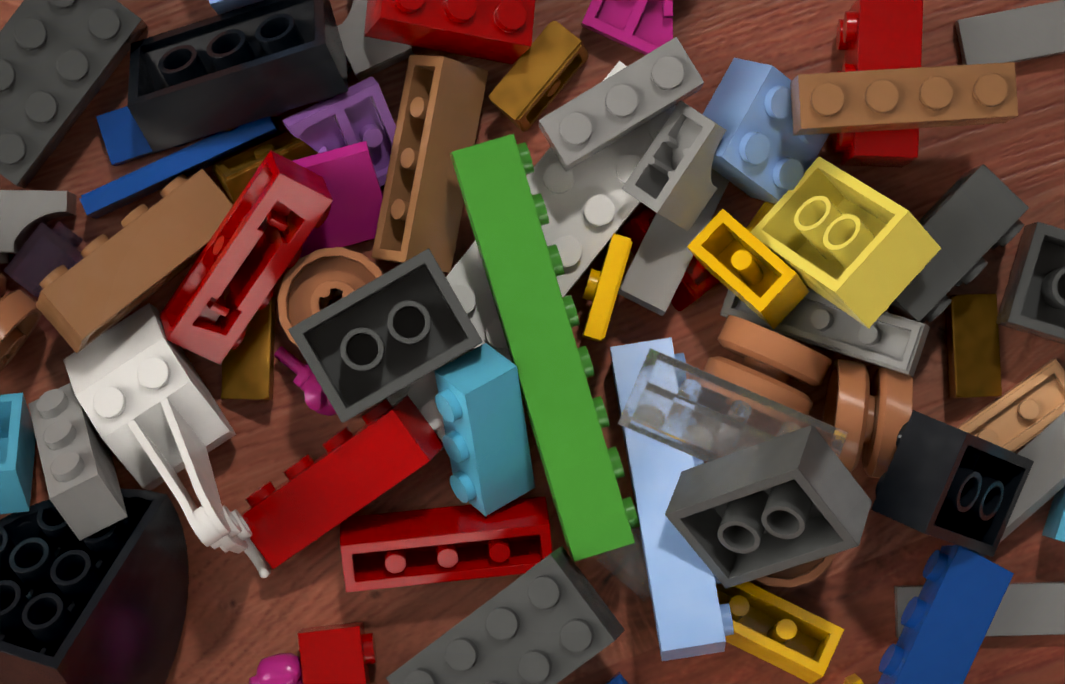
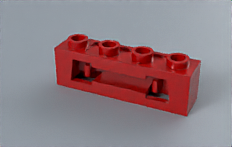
[160,150,333,364]

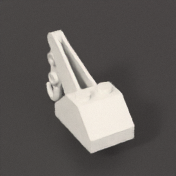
[63,303,271,578]

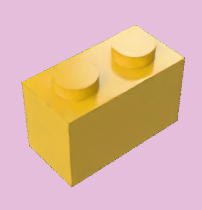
[687,208,810,329]

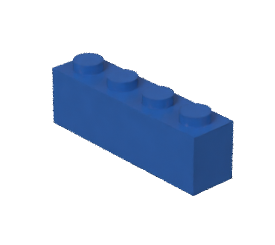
[878,545,1014,684]

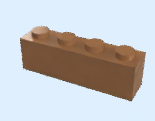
[371,55,489,273]
[790,62,1018,136]
[36,169,233,353]

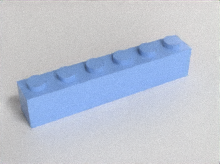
[610,337,734,661]

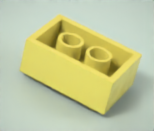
[750,156,941,329]

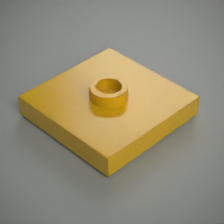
[582,233,633,342]

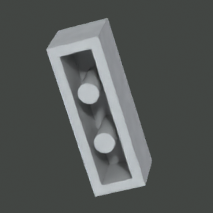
[539,37,704,171]
[28,382,128,540]

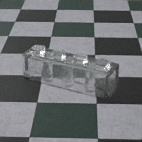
[618,348,848,462]

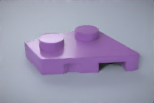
[283,76,396,187]

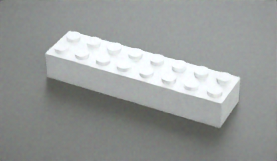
[387,61,676,451]

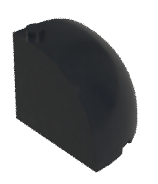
[0,488,189,684]

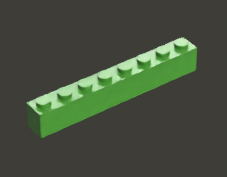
[450,133,640,562]

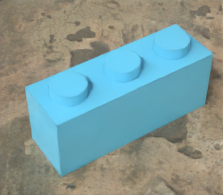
[434,343,535,516]

